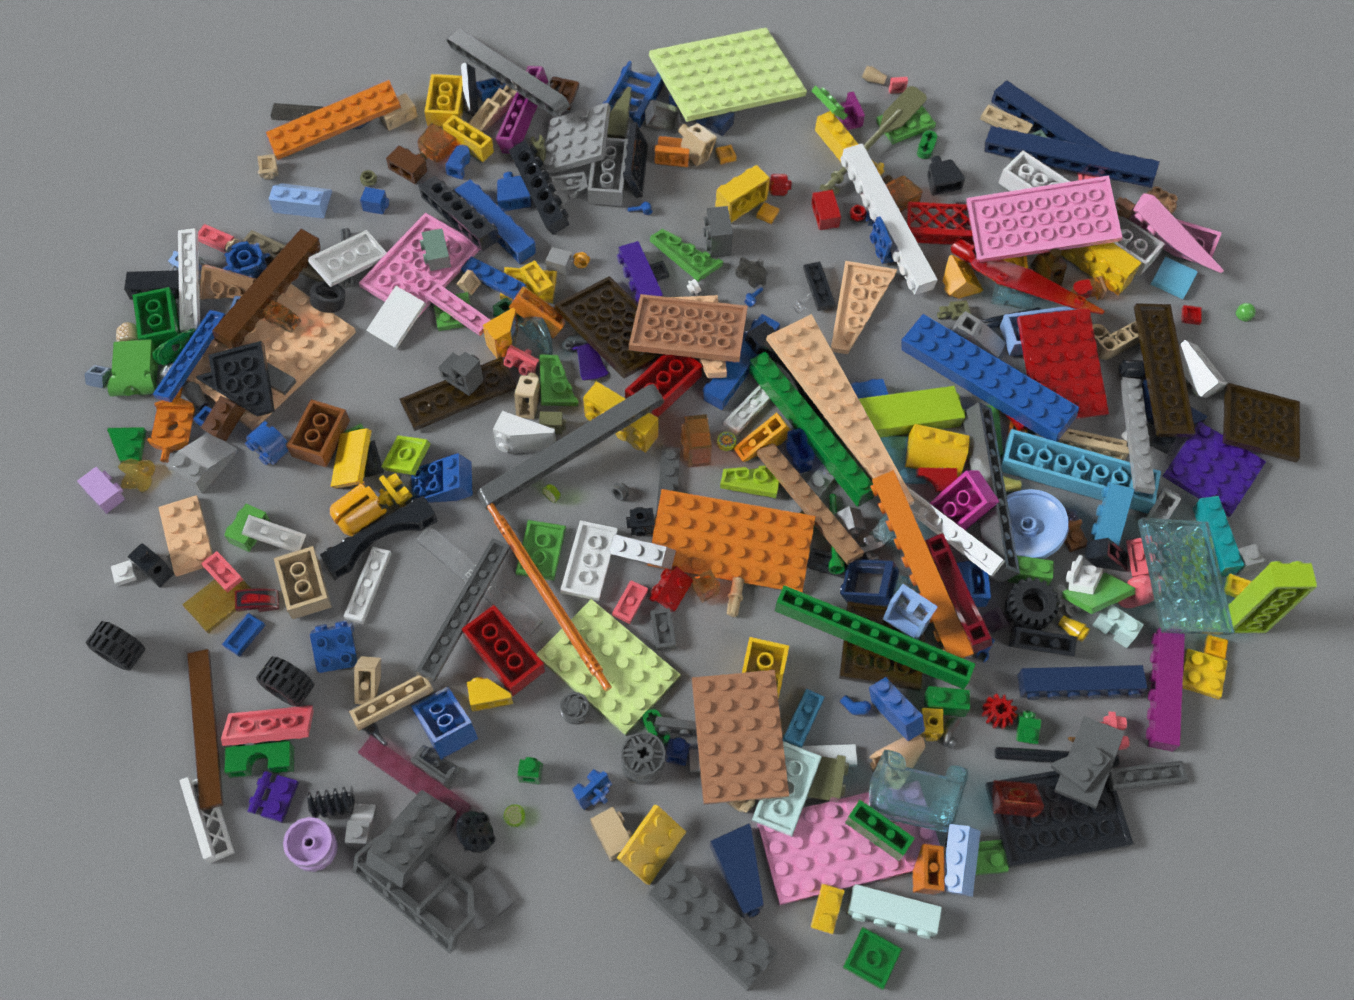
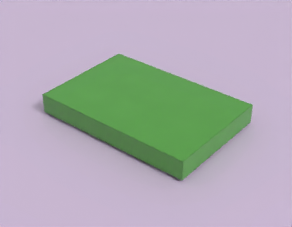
[516,520,566,581]
[1062,572,1135,614]

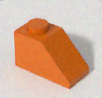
[913,844,944,895]

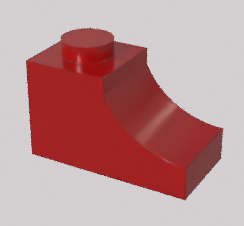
[916,468,957,493]

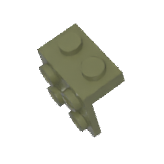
[807,755,849,802]

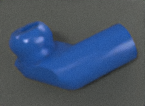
[839,695,871,715]

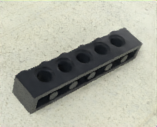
[509,139,570,235]
[418,175,499,252]

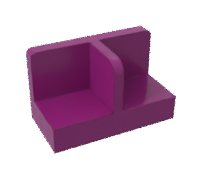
[838,91,865,130]

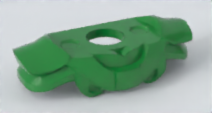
[153,328,196,366]

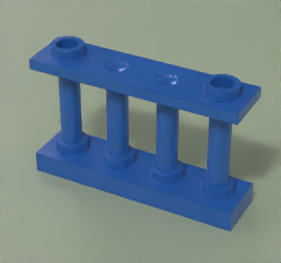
[603,61,665,128]

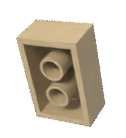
[274,546,332,619]

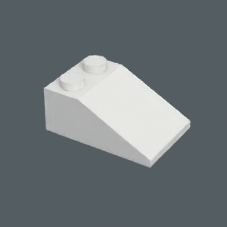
[493,411,556,454]

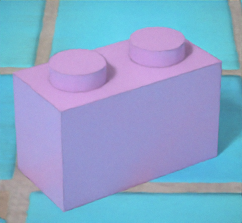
[77,467,125,514]

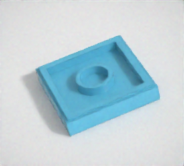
[1151,257,1198,299]

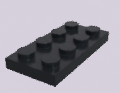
[623,122,648,198]

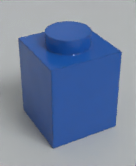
[360,187,389,215]

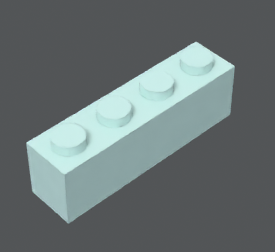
[847,884,942,939]

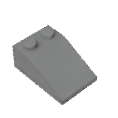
[166,432,239,494]

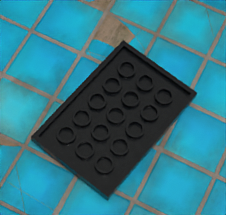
[985,771,1134,868]

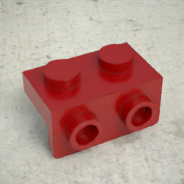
[649,566,694,612]

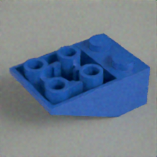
[411,453,473,503]
[957,561,991,607]

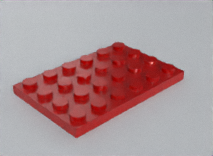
[1017,308,1109,419]

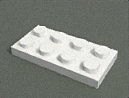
[308,230,387,287]
[561,520,618,601]

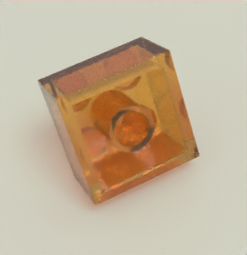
[680,414,712,468]

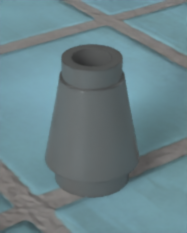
[182,382,208,410]

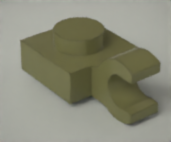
[937,301,971,320]

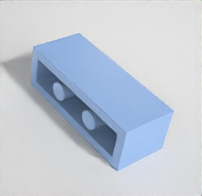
[944,824,981,897]

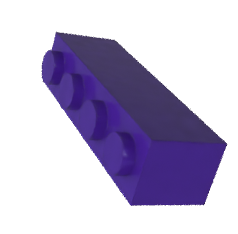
[617,241,663,303]

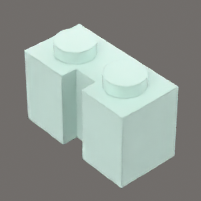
[1092,604,1143,648]

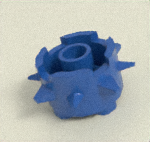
[223,241,270,279]

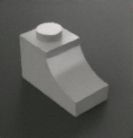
[1144,486,1181,531]
[344,804,377,849]

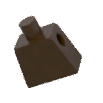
[1030,249,1067,286]

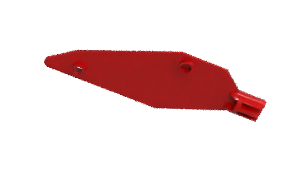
[950,239,1105,314]

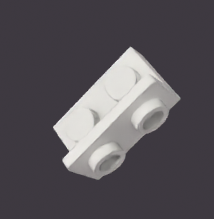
[1066,555,1103,594]

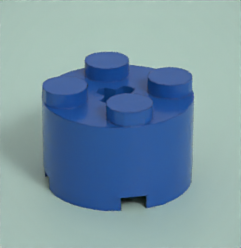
[245,421,289,465]

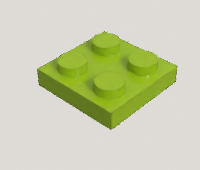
[381,435,431,475]

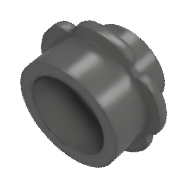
[611,483,629,500]

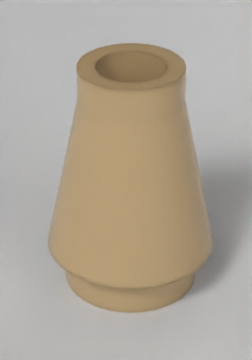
[862,65,887,85]

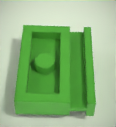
[975,840,1009,876]

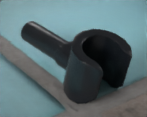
[365,723,388,747]

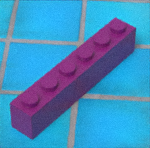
[496,66,548,154]
[1146,627,1185,752]

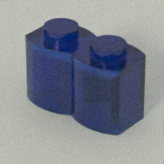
[786,428,814,474]

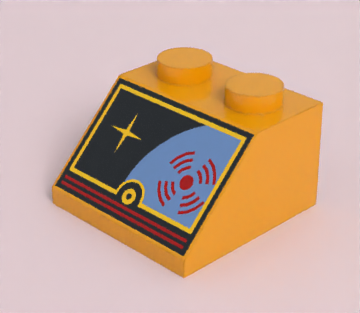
[483,307,519,358]

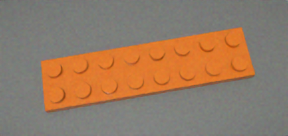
[266,80,402,160]

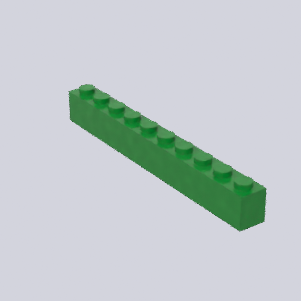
[749,352,874,507]
[774,585,975,689]

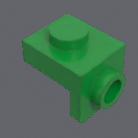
[1016,711,1041,744]

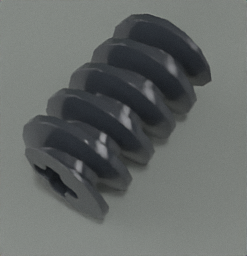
[307,786,355,818]

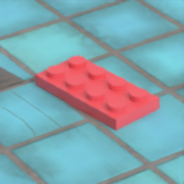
[221,705,314,746]

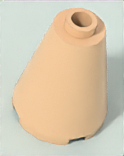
[870,735,925,788]

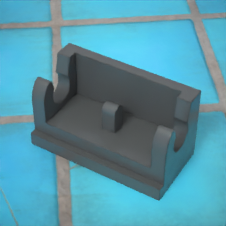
[410,745,460,789]

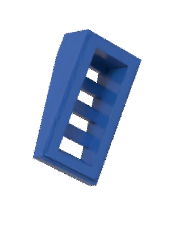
[476,78,506,102]

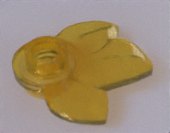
[118,459,156,493]

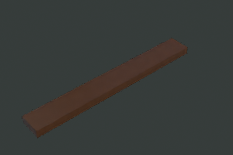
[187,649,224,811]

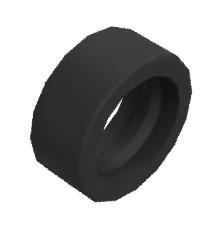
[310,281,346,313]

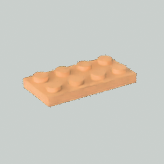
[158,495,213,577]

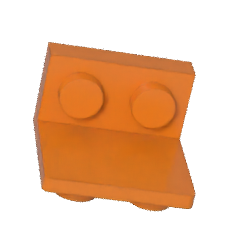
[655,136,689,167]

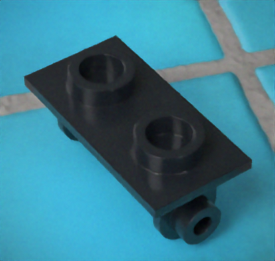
[364,440,384,478]

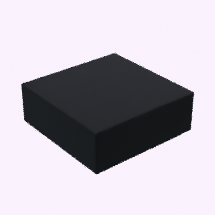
[650,261,669,281]

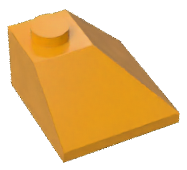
[942,255,983,299]

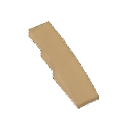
[468,85,516,133]

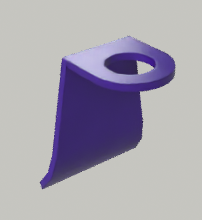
[573,344,609,380]

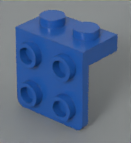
[870,216,894,264]
[309,620,358,673]

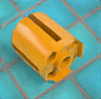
[330,481,387,536]

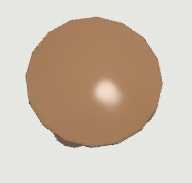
[1146,186,1178,214]

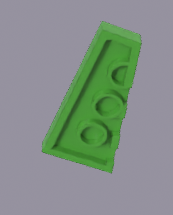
[649,228,724,282]

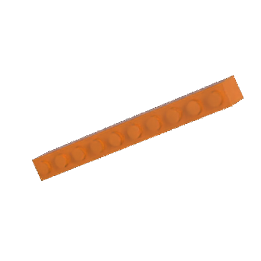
[870,470,974,659]

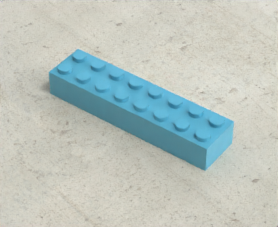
[1001,429,1161,514]

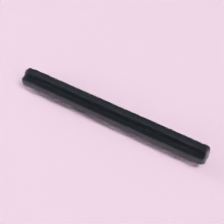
[994,747,1120,766]

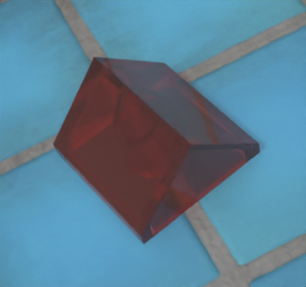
[993,780,1044,817]

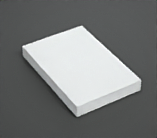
[366,286,426,349]

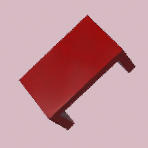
[811,190,841,231]

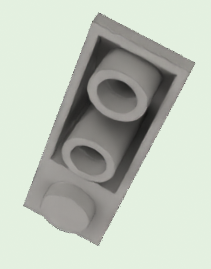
[951,311,1006,358]

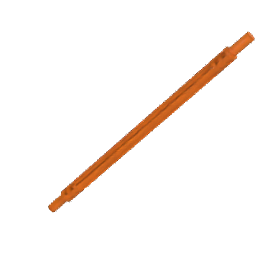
[487,502,612,692]

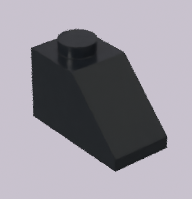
[1085,538,1127,572]

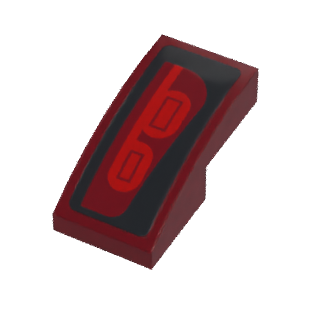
[235,589,280,612]

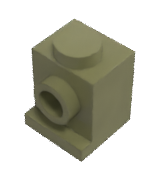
[539,411,567,435]

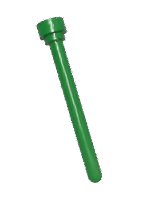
[829,494,845,574]

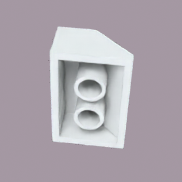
[1179,341,1227,398]

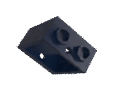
[840,560,900,606]

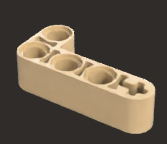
[1093,321,1140,360]

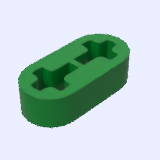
[917,130,937,159]
[643,709,670,747]

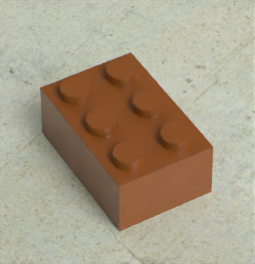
[287,399,350,468]

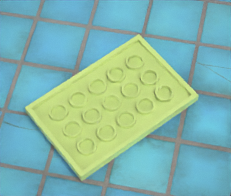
[536,599,681,735]

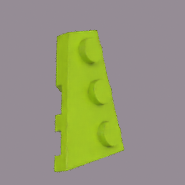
[720,465,779,498]

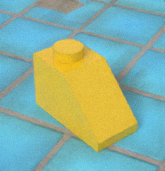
[467,677,513,712]

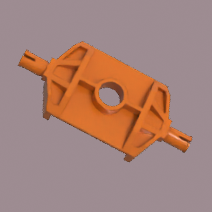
[147,387,195,463]

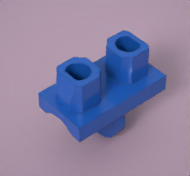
[572,769,613,811]

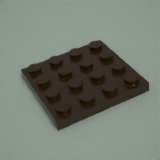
[1223,383,1300,463]
[839,601,926,691]

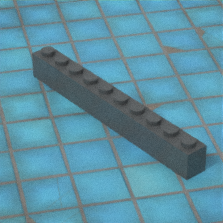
[963,402,1020,582]

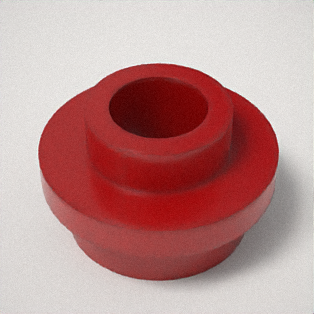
[849,205,867,221]

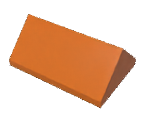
[509,286,566,338]

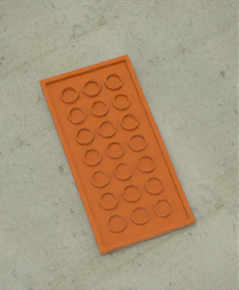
[647,489,816,592]

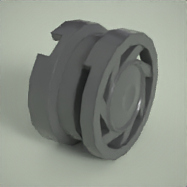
[560,692,589,725]

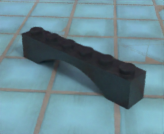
[745,321,824,419]
[320,496,438,580]

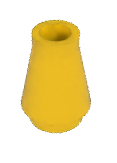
[1058,615,1090,642]

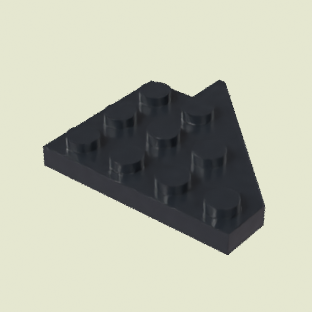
[196,341,275,417]

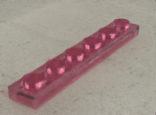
[358,736,471,823]

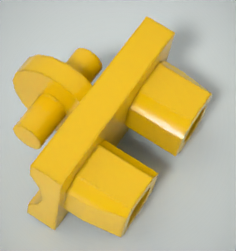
[378,473,412,508]

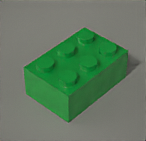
[132,287,181,348]

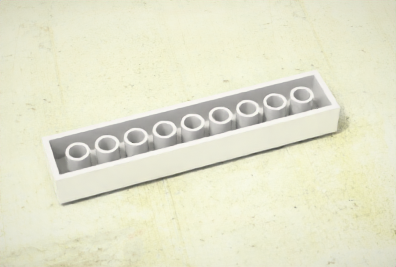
[999,151,1165,277]

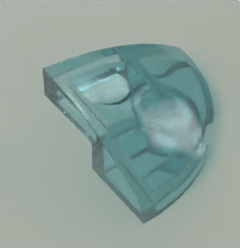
[517,317,553,355]

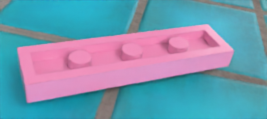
[425,283,490,336]

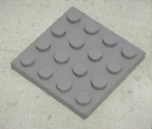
[542,103,611,174]

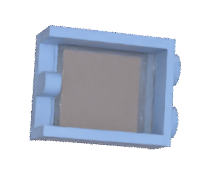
[883,584,938,640]

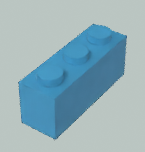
[1091,482,1134,546]

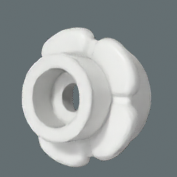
[687,279,702,296]

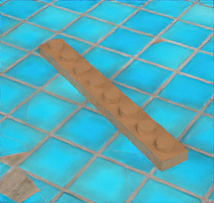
[757,443,864,564]

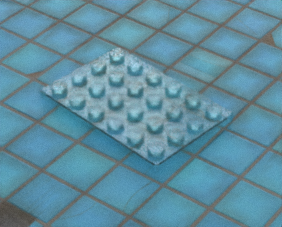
[1138,518,1235,635]

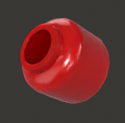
[768,174,792,196]

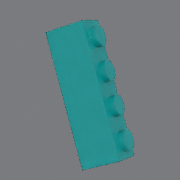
[1192,496,1244,577]

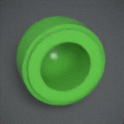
[1236,303,1256,322]

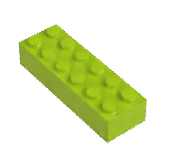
[1222,561,1317,633]

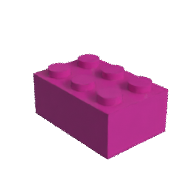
[930,470,1000,530]

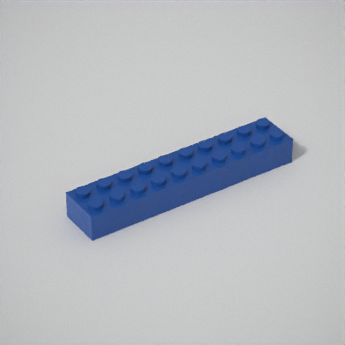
[901,314,1079,442]

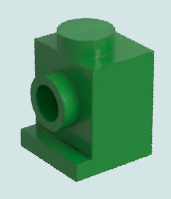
[517,757,543,785]

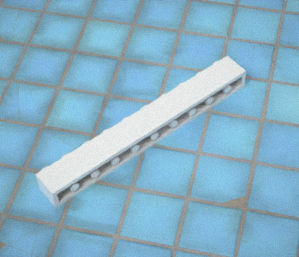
[841,144,938,295]

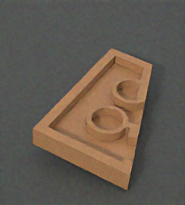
[199,264,256,300]

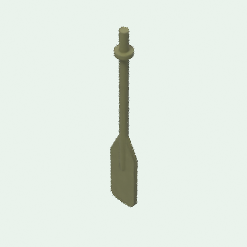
[824,86,927,191]

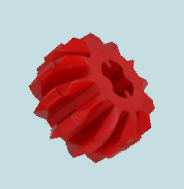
[982,694,1017,729]

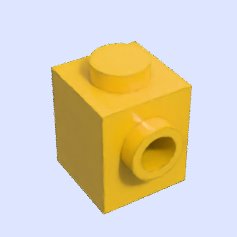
[920,708,943,741]

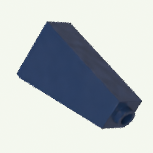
[709,823,764,919]

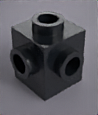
[626,507,655,536]

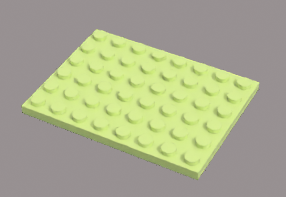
[649,28,807,121]

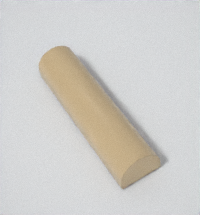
[349,675,434,731]

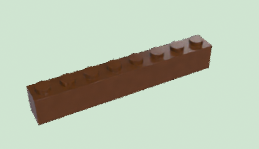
[212,228,321,349]

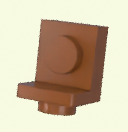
[1064,519,1087,552]

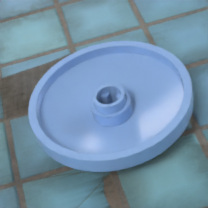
[1007,489,1069,559]

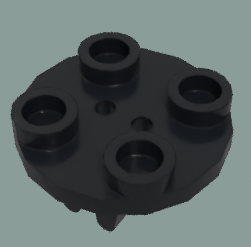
[456,811,496,853]

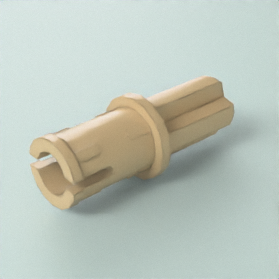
[727,577,745,617]

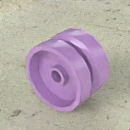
[283,817,338,872]

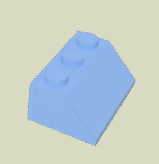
[269,183,332,218]

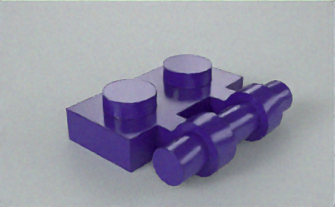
[247,771,299,823]

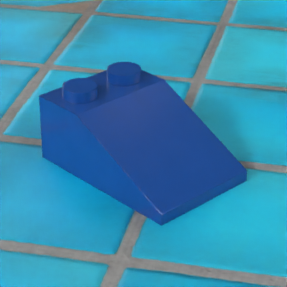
[411,686,478,759]

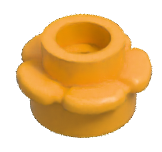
[573,252,590,268]

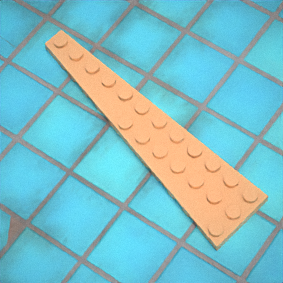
[766,314,914,506]

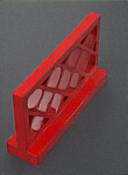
[907,202,974,245]

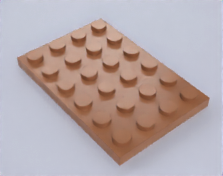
[629,294,748,362]
[692,670,789,805]

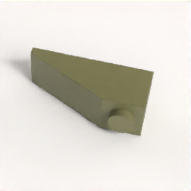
[607,87,632,139]

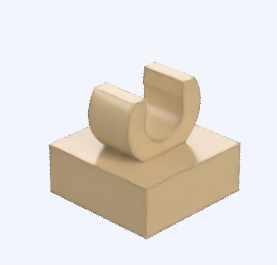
[456,270,481,296]

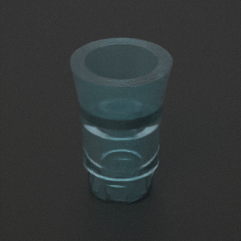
[991,283,1034,309]

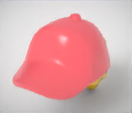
[1117,575,1169,608]

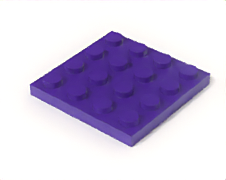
[1162,422,1266,517]

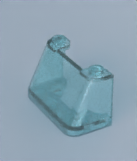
[869,749,968,832]

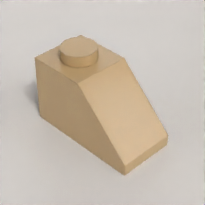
[354,656,381,705]

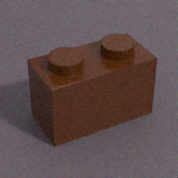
[386,145,428,184]
[201,396,246,441]

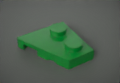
[107,427,147,464]

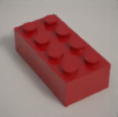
[625,354,702,418]
[462,605,545,696]

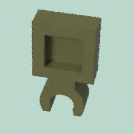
[530,135,546,163]

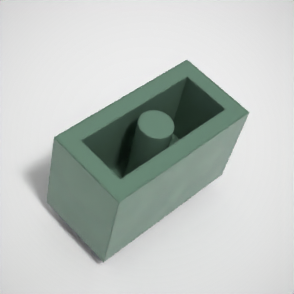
[420,228,451,271]

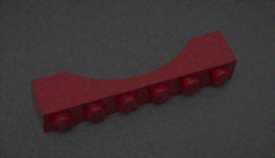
[925,533,993,653]

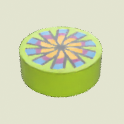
[717,432,736,451]

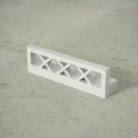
[179,777,235,864]

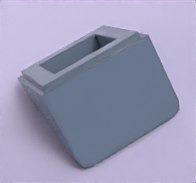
[85,365,112,388]

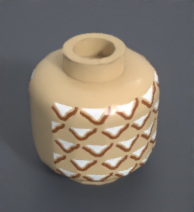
[116,322,138,342]

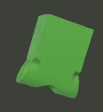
[108,340,158,397]

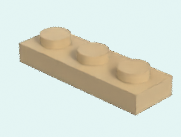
[980,104,1033,134]

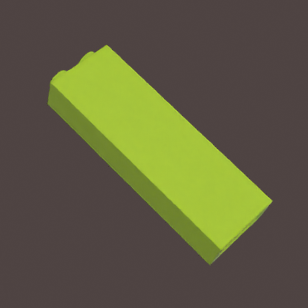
[859,386,965,438]

